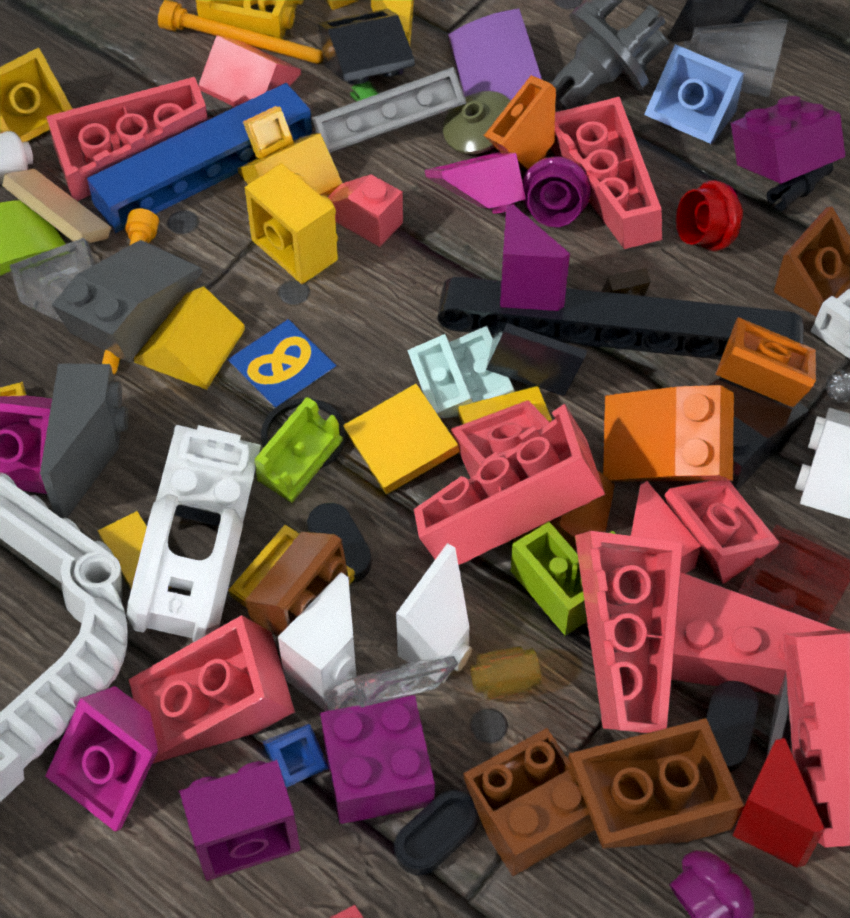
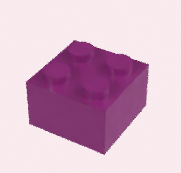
[731,96,845,184]
[320,695,435,824]
[179,760,301,881]

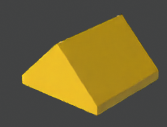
[0,47,72,142]
[238,133,342,196]
[134,286,245,390]

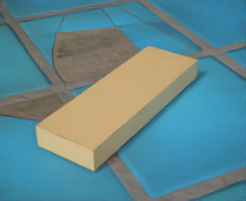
[2,168,111,246]

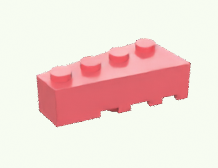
[46,77,208,201]
[550,97,662,249]
[414,403,605,565]
[575,531,682,733]
[671,572,839,695]
[783,629,850,848]

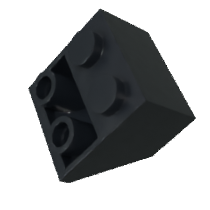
[318,8,415,84]

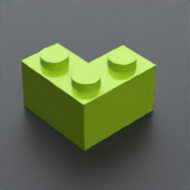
[510,521,616,636]

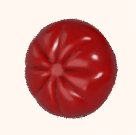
[676,180,743,252]

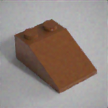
[568,718,744,848]

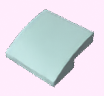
[407,326,515,419]

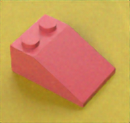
[129,615,295,764]

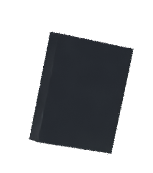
[486,321,587,396]

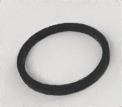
[261,398,346,469]

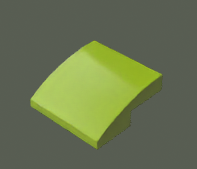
[0,200,71,276]

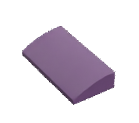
[448,9,542,101]

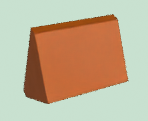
[715,317,816,408]

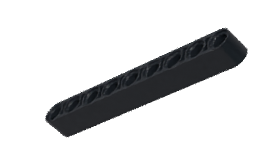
[437,277,804,360]

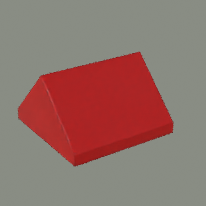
[732,737,825,868]

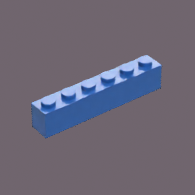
[87,83,312,233]

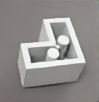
[795,408,850,519]

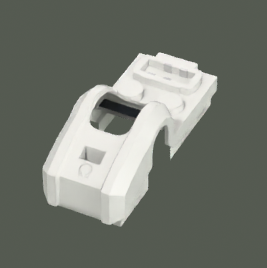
[126,425,261,642]

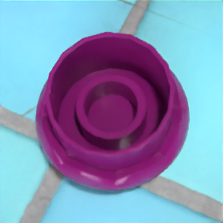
[522,156,591,227]
[669,850,754,918]

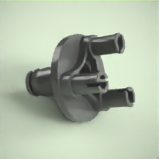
[549,0,669,110]

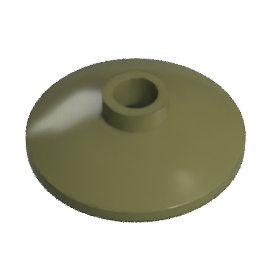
[443,91,510,154]

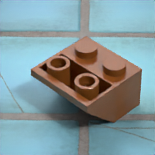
[245,532,349,638]
[463,728,595,877]

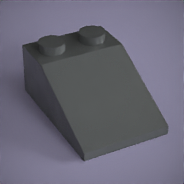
[52,240,203,363]
[40,363,129,518]

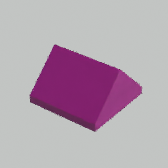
[500,204,570,311]

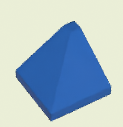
[263,724,329,788]

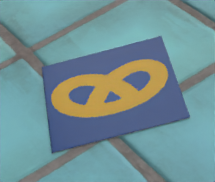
[227,319,337,408]

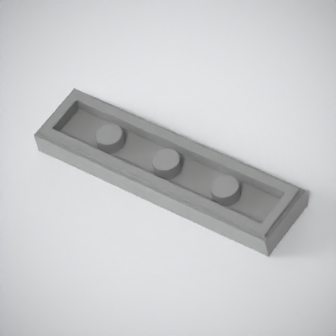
[312,67,466,153]

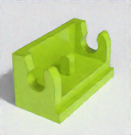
[254,397,343,503]

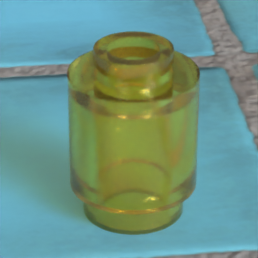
[470,646,541,701]

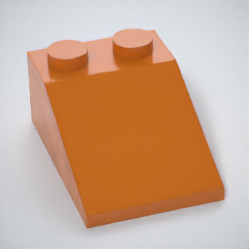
[603,385,734,482]

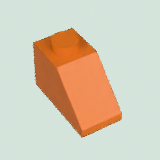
[484,75,556,171]

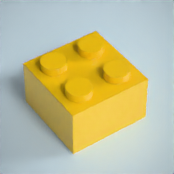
[245,163,338,285]

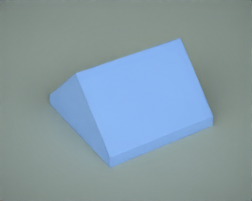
[644,44,744,144]

